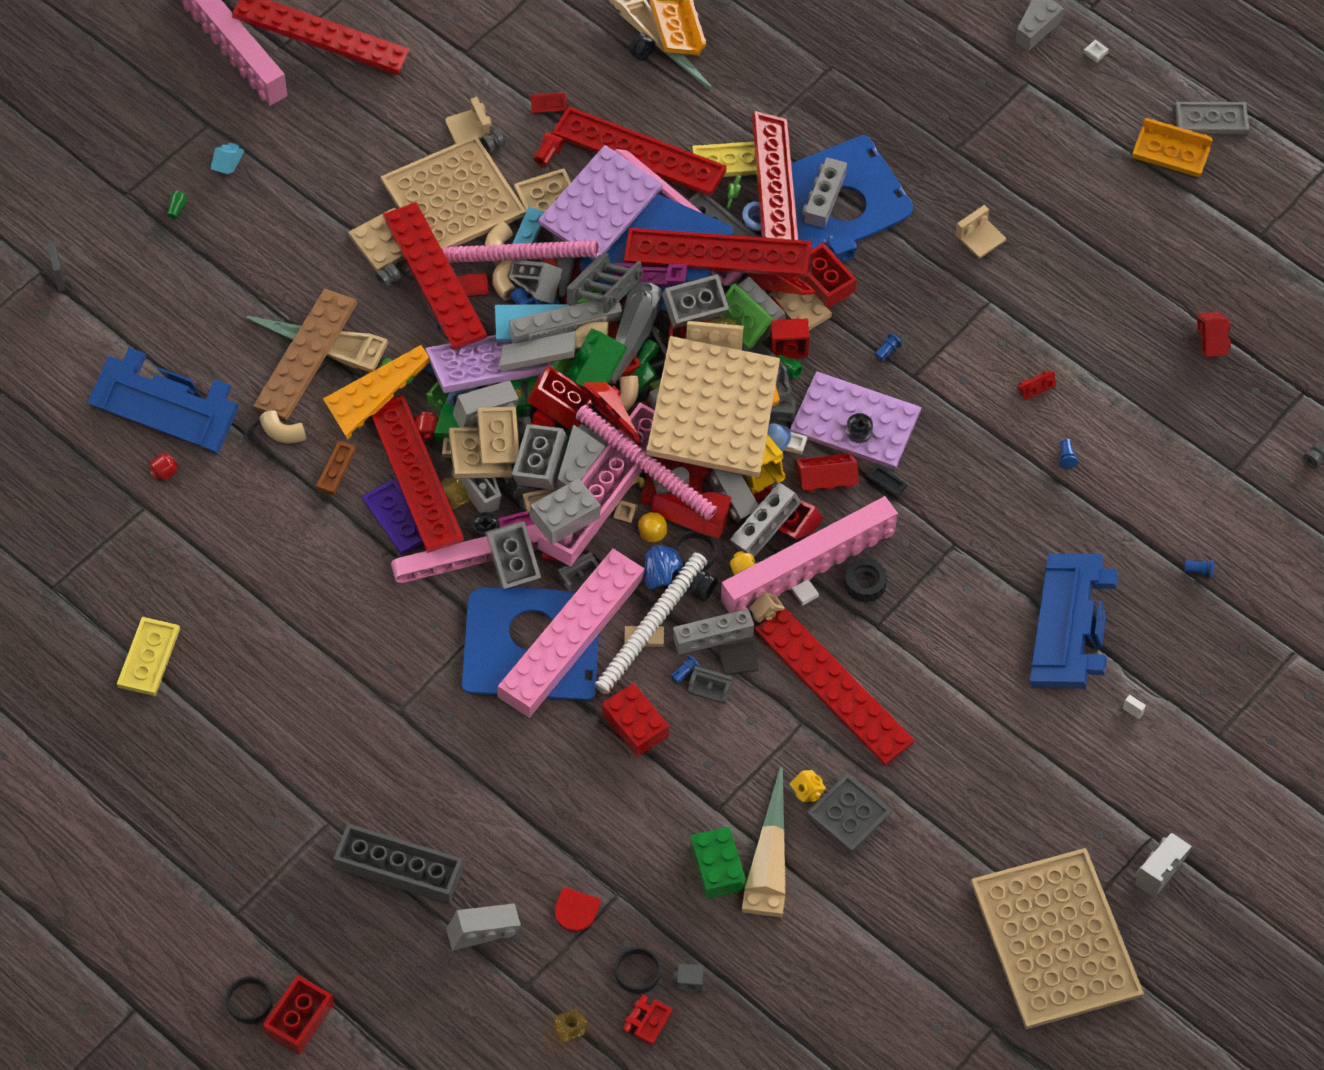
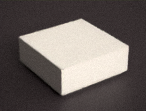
[1084,40,1109,63]
[785,432,808,455]
[792,580,819,606]
[1123,695,1146,719]

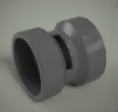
[481,129,505,153]
[375,264,401,288]
[1303,442,1324,469]

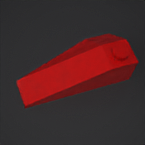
[746,273,815,295]
[583,382,642,446]
[752,485,823,539]
[651,492,732,538]

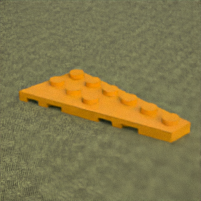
[323,345,430,440]

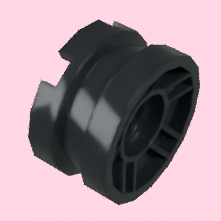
[629,33,656,61]
[846,413,873,443]
[472,512,499,539]
[691,570,718,601]

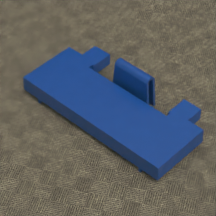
[88,347,239,454]
[1030,554,1118,689]

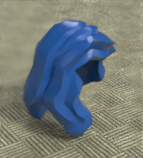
[643,545,684,589]

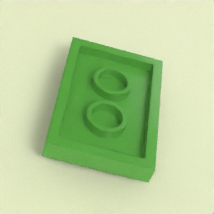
[717,284,774,348]

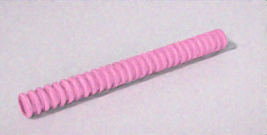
[442,240,599,263]
[576,405,717,520]

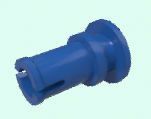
[874,333,902,362]
[1059,439,1078,469]
[1185,559,1215,579]
[670,655,701,685]

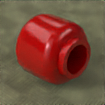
[415,412,439,441]
[150,453,178,481]

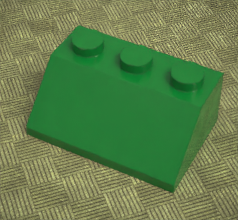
[565,328,628,389]

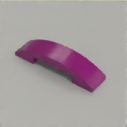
[613,263,687,287]

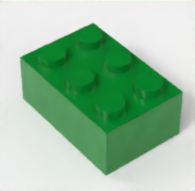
[690,826,746,899]

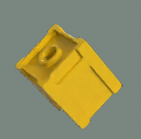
[741,434,785,494]

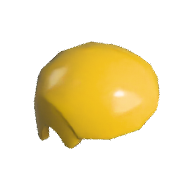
[638,512,667,542]

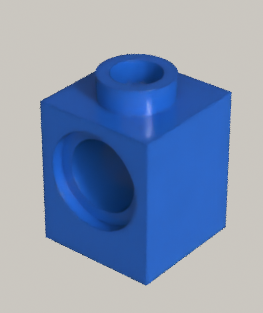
[828,234,857,262]

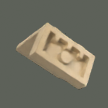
[955,205,1006,258]

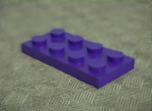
[362,479,423,556]

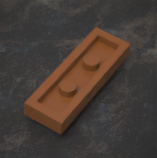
[316,441,356,495]

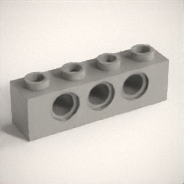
[802,158,847,228]
[730,482,801,557]
[673,609,754,655]

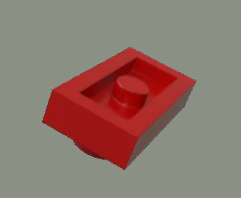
[530,92,567,113]

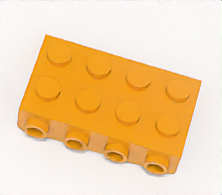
[649,0,706,56]
[1131,118,1213,178]

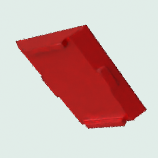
[456,273,489,296]

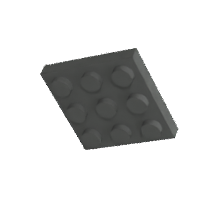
[807,773,892,854]

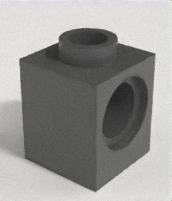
[673,963,704,992]

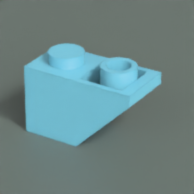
[211,143,244,174]

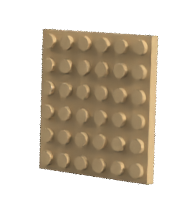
[381,135,526,249]

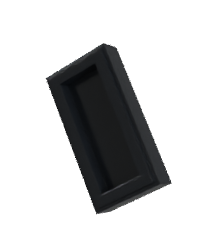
[866,463,908,499]

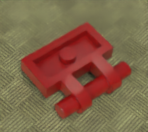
[622,995,673,1046]

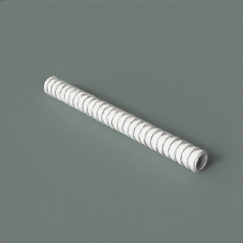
[595,553,707,694]

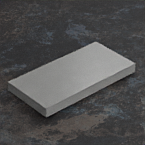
[1175,102,1249,134]
[499,331,576,371]

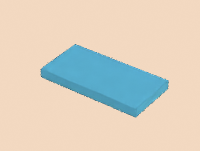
[495,304,569,342]

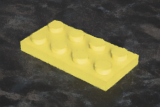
[692,142,757,177]
[117,617,180,696]

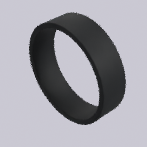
[674,531,717,572]
[615,947,661,994]
[226,976,273,1024]

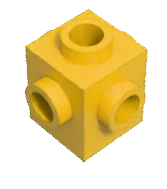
[790,770,826,802]

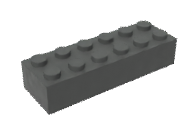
[333,824,464,904]

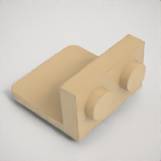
[445,97,492,144]

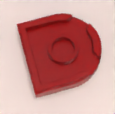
[555,887,602,932]

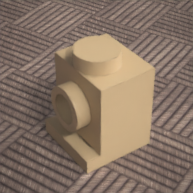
[749,592,785,623]

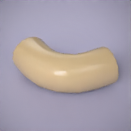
[485,221,513,266]
[493,260,517,301]
[574,321,608,357]
[604,376,639,418]
[259,411,306,444]

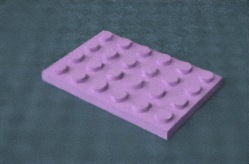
[538,145,663,261]
[426,335,553,393]
[790,371,921,470]

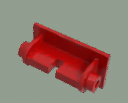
[1017,371,1056,401]

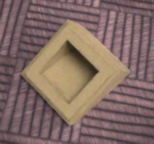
[613,500,638,523]

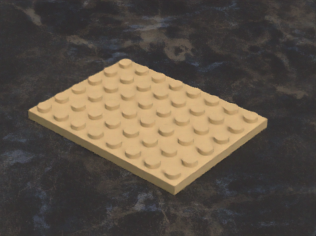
[646,336,780,478]
[971,848,1144,1029]

